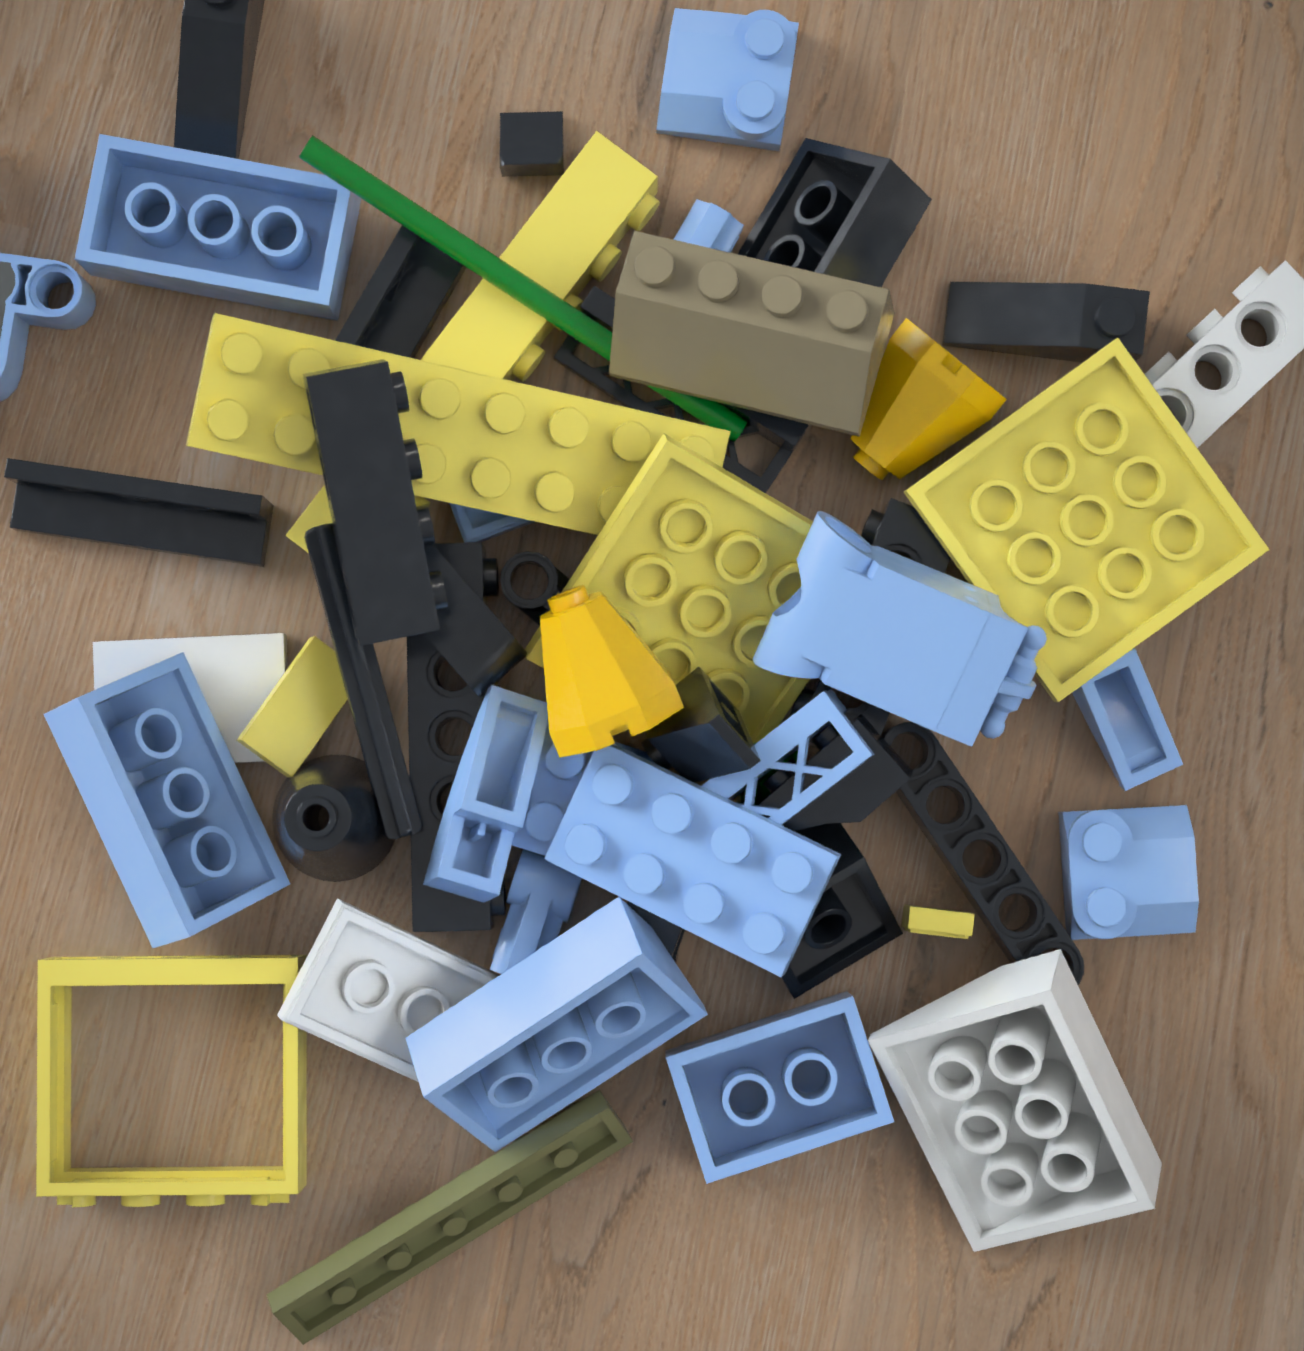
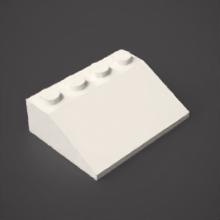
[868,949,1162,1252]

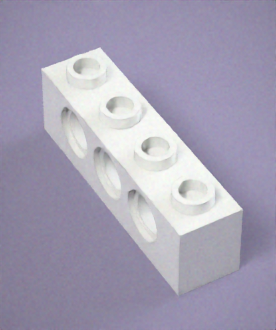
[1145,260,1304,448]

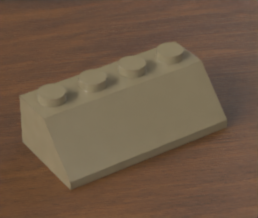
[609,231,895,437]

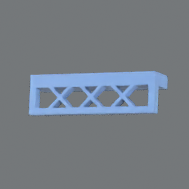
[702,690,874,825]

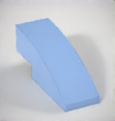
[1072,648,1183,791]
[423,685,548,903]

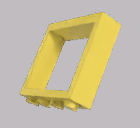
[36,954,307,1208]

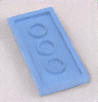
[544,744,841,977]

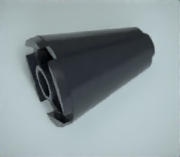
[272,755,396,882]

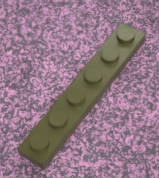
[267,1090,633,1345]

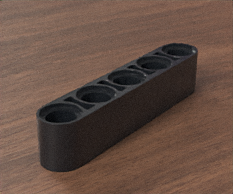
[881,722,1084,985]

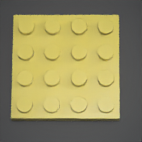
[904,338,1270,702]
[525,433,813,743]

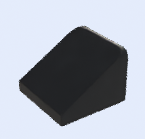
[499,111,564,177]

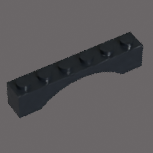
[627,713,913,963]

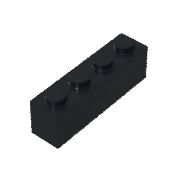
[303,359,448,646]

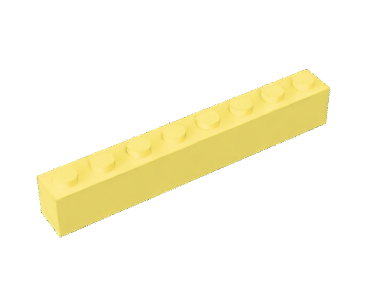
[285,131,660,554]

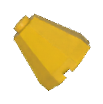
[850,318,1007,481]
[540,585,684,758]

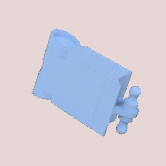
[752,511,1047,747]

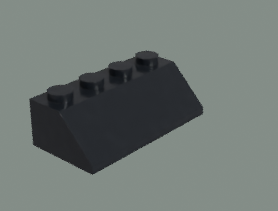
[738,138,932,287]

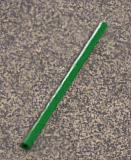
[299,135,747,442]

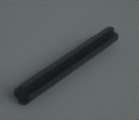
[304,523,422,840]

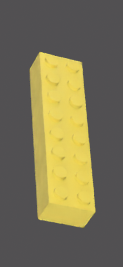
[186,313,730,535]

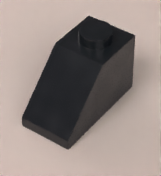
[641,666,761,783]

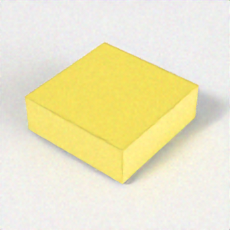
[901,904,975,939]

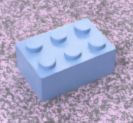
[665,991,894,1184]

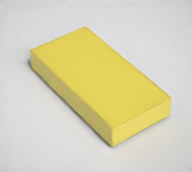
[236,636,348,778]

